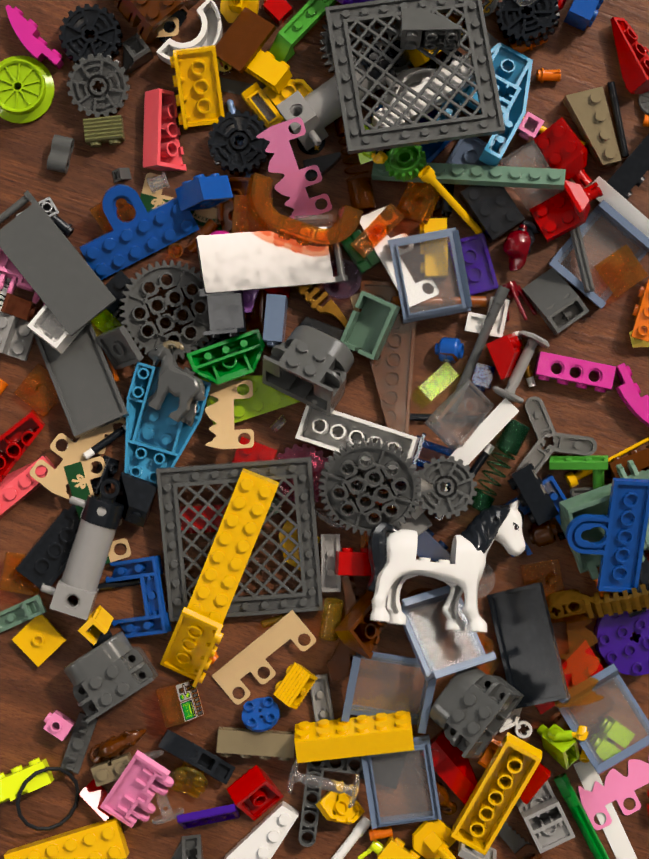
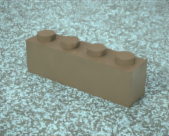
[216,726,295,761]

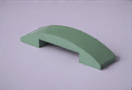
[0,594,47,633]

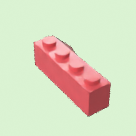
[143,88,187,171]
[0,456,56,518]

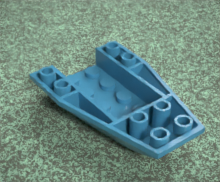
[124,362,212,484]

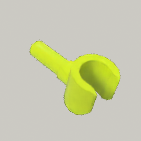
[358,840,383,859]

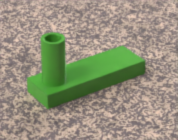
[549,455,608,489]

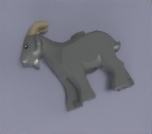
[146,340,206,427]

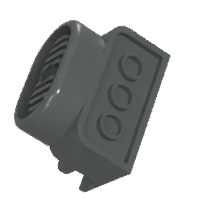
[262,325,354,416]
[64,632,159,723]
[430,666,524,758]

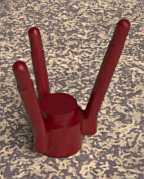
[503,281,537,321]

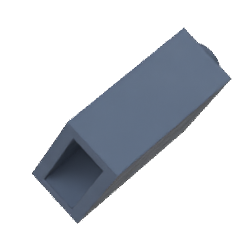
[263,294,288,348]

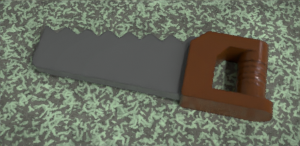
[498,822,542,859]

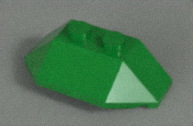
[186,329,265,385]

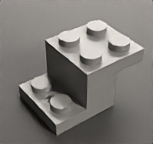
[0,312,35,361]
[516,780,575,854]

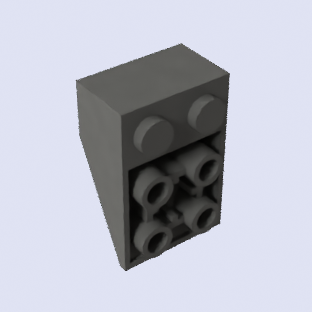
[400,8,462,50]
[522,268,589,335]

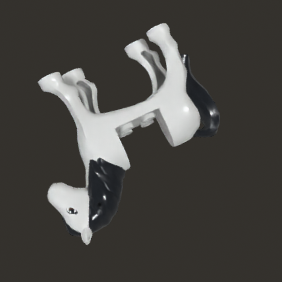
[366,500,526,633]

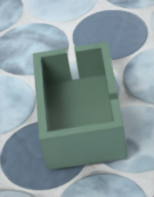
[340,291,401,360]

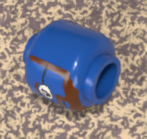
[435,337,464,363]

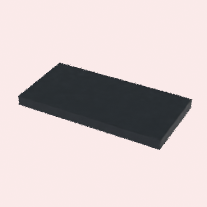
[487,582,570,709]

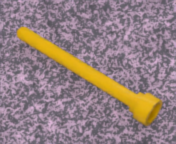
[418,165,482,234]

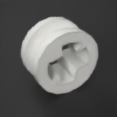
[514,720,532,738]

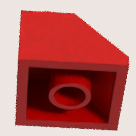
[486,333,523,380]
[227,765,284,821]

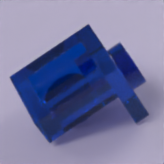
[470,363,495,392]

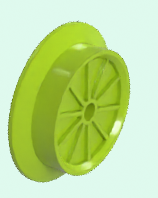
[0,56,55,124]

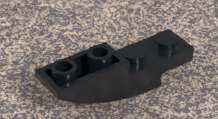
[158,729,236,785]

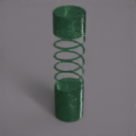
[468,419,530,511]

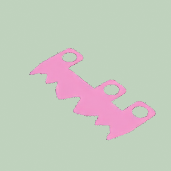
[256,117,332,221]
[578,757,649,830]

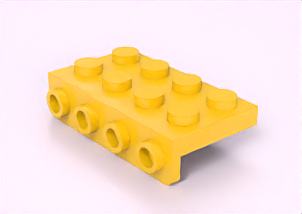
[170,45,225,130]
[160,607,224,688]

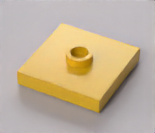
[12,614,67,667]

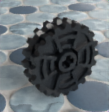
[496,0,560,47]
[59,4,123,64]
[208,110,270,176]

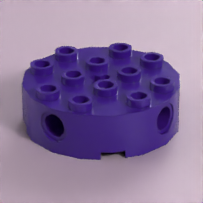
[593,607,649,676]

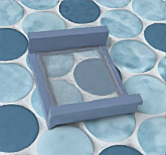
[548,200,649,309]
[387,227,473,324]
[401,585,497,683]
[341,651,438,734]
[554,663,649,775]
[361,734,442,830]

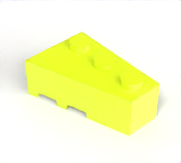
[0,757,54,804]

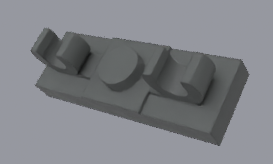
[61,712,98,774]

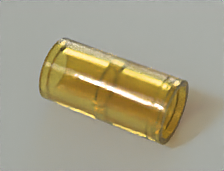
[319,598,343,641]

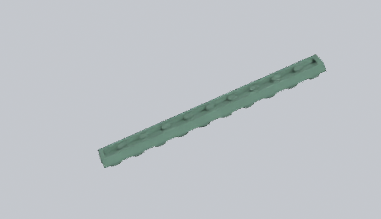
[371,161,566,190]

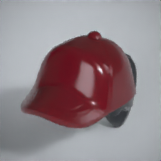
[503,221,541,271]

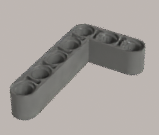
[299,756,363,847]

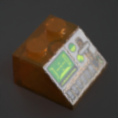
[156,679,205,728]

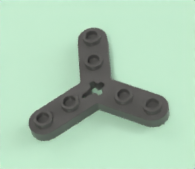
[516,396,597,474]

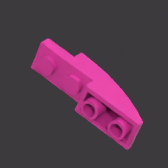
[6,5,64,70]
[615,363,649,427]

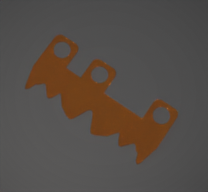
[551,613,604,708]

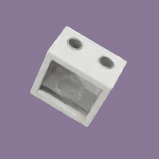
[27,305,86,354]

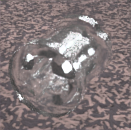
[147,172,170,194]

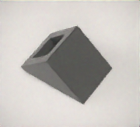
[112,168,132,183]

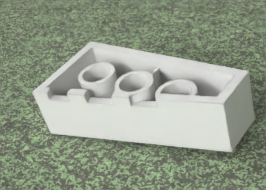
[224,801,299,859]

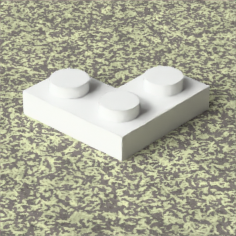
[464,297,510,338]

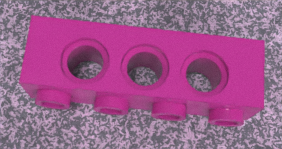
[534,351,616,393]

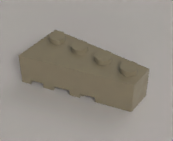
[562,86,622,169]

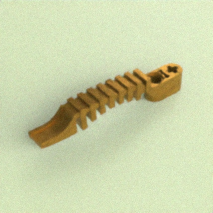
[270,204,348,328]
[546,580,649,619]

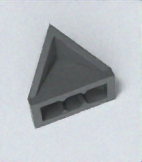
[122,33,154,75]
[171,834,204,859]

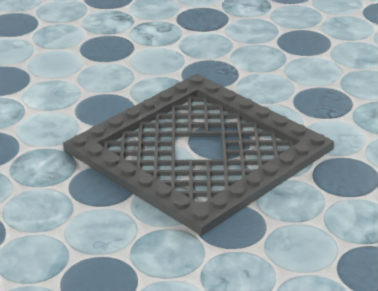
[325,0,505,154]
[156,457,323,621]

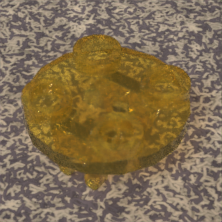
[170,763,208,798]

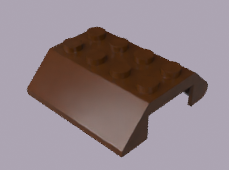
[114,0,200,44]

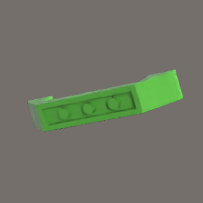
[269,0,337,63]

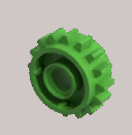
[385,145,427,182]

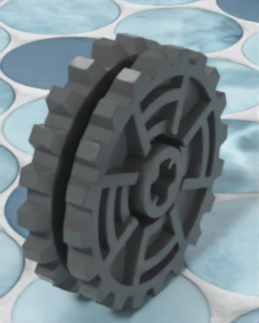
[67,53,130,118]
[418,455,477,519]

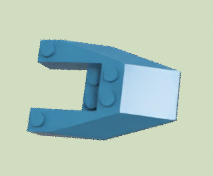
[437,42,533,166]

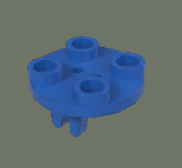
[242,696,280,732]

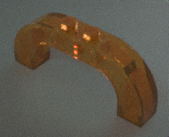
[247,172,363,247]

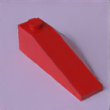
[610,17,649,94]
[419,730,478,805]

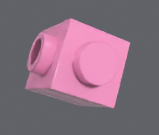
[516,112,544,141]
[43,710,76,741]

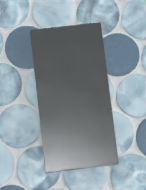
[34,321,129,438]

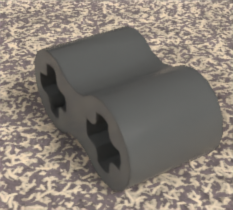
[47,134,74,174]

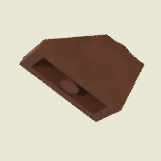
[1,293,37,322]

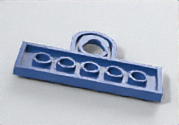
[79,184,199,280]
[566,478,649,593]

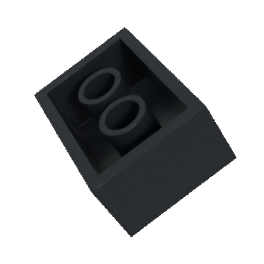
[459,185,525,243]

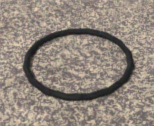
[16,767,80,831]

